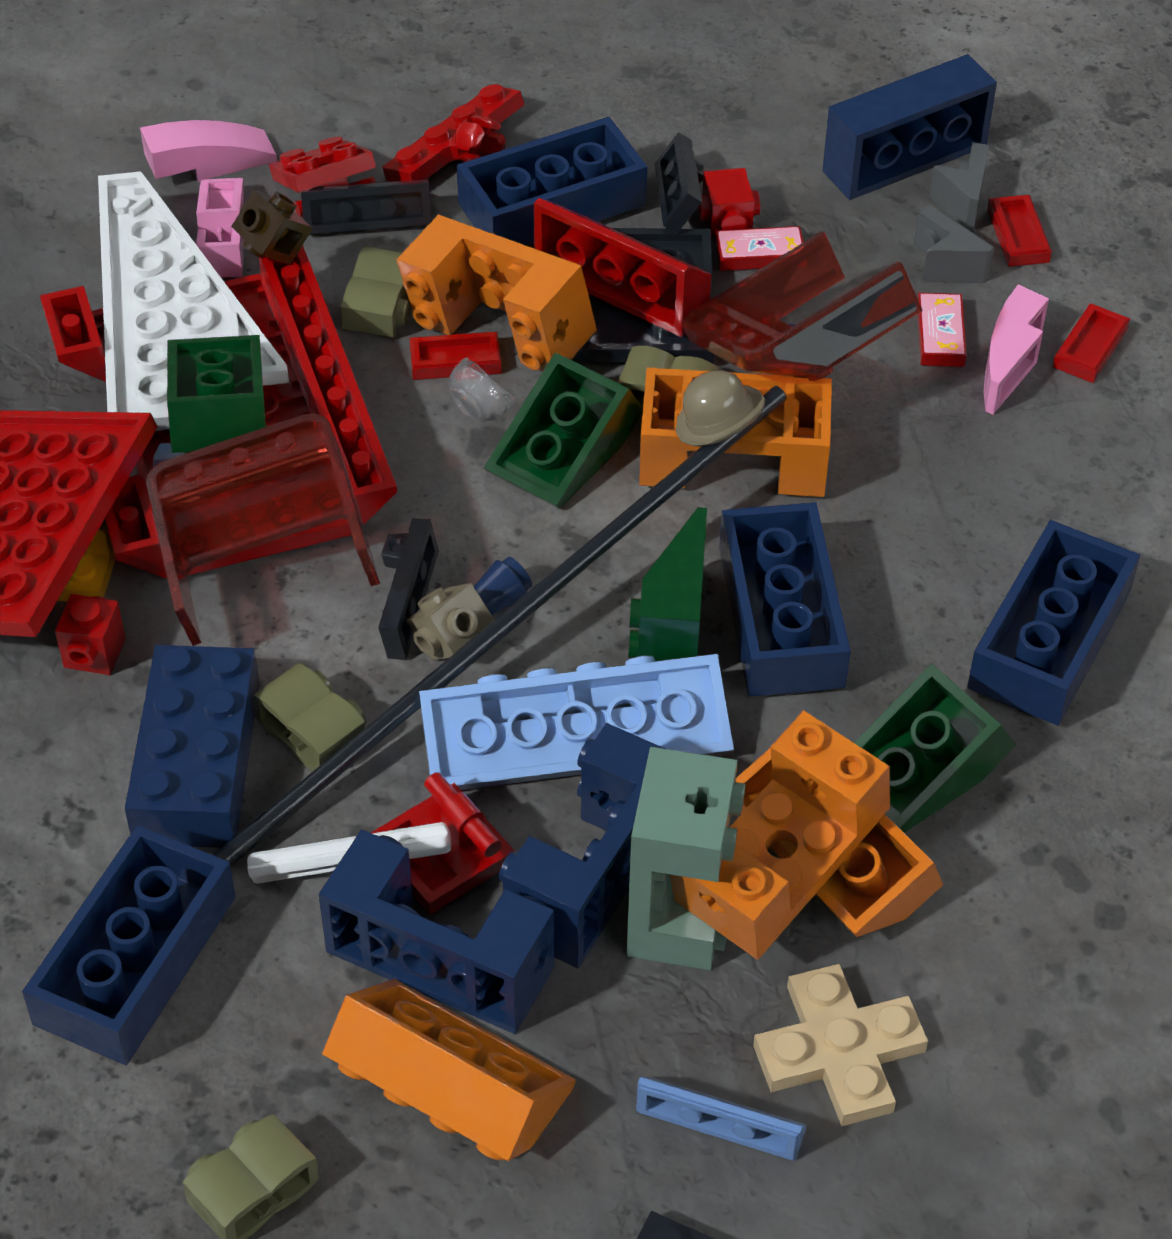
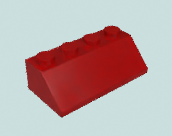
[534,198,712,337]

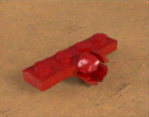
[382,84,525,182]

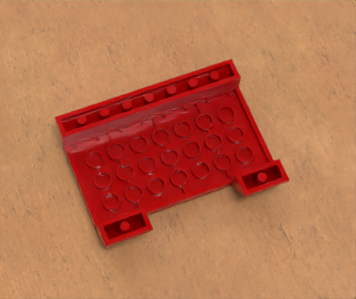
[40,245,397,579]

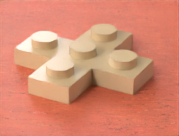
[753,964,928,1126]

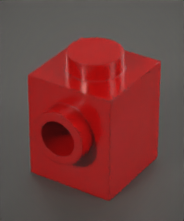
[698,168,760,237]
[55,594,126,676]

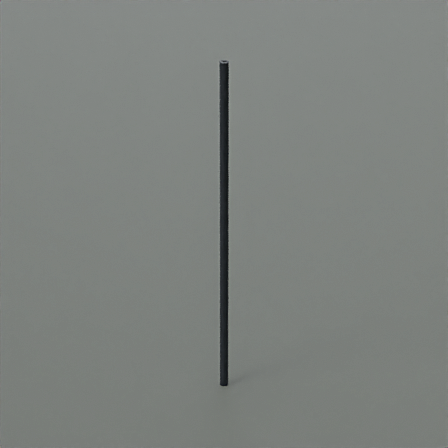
[213,386,787,867]

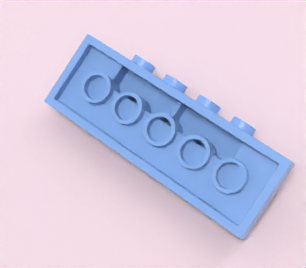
[419,654,734,790]

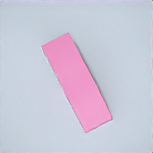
[140,120,277,182]
[196,178,244,278]
[984,284,1049,415]

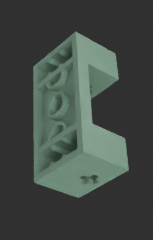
[627,747,746,970]

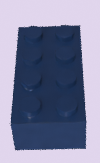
[822,54,997,200]
[457,116,648,245]
[719,502,851,697]
[967,520,1140,726]
[125,645,260,848]
[22,825,236,1066]

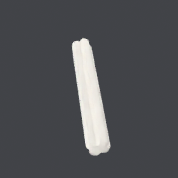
[247,822,451,884]

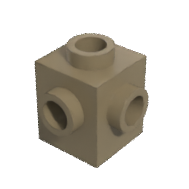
[406,583,494,660]

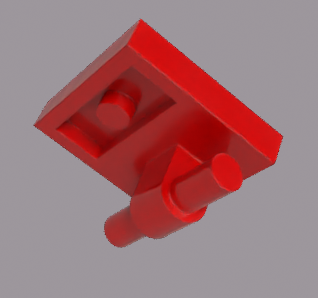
[269,136,376,217]
[371,772,515,915]

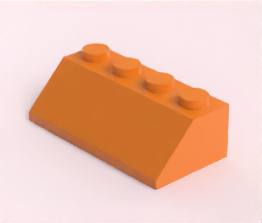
[736,748,943,937]
[322,979,576,1161]

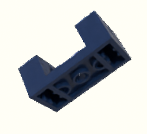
[499,723,665,969]
[318,829,554,1035]

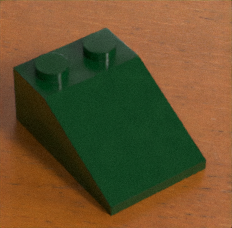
[167,335,267,456]
[483,352,643,509]
[628,507,707,662]
[854,663,1016,833]

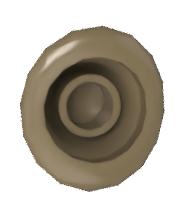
[676,370,766,447]

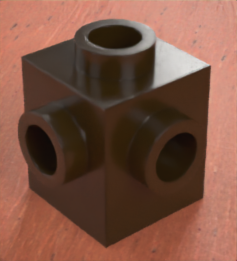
[231,190,313,265]

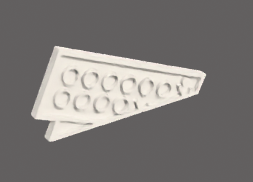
[98,171,289,431]

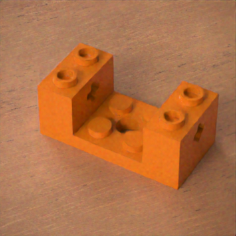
[396,214,597,372]
[639,367,832,497]
[670,710,890,960]

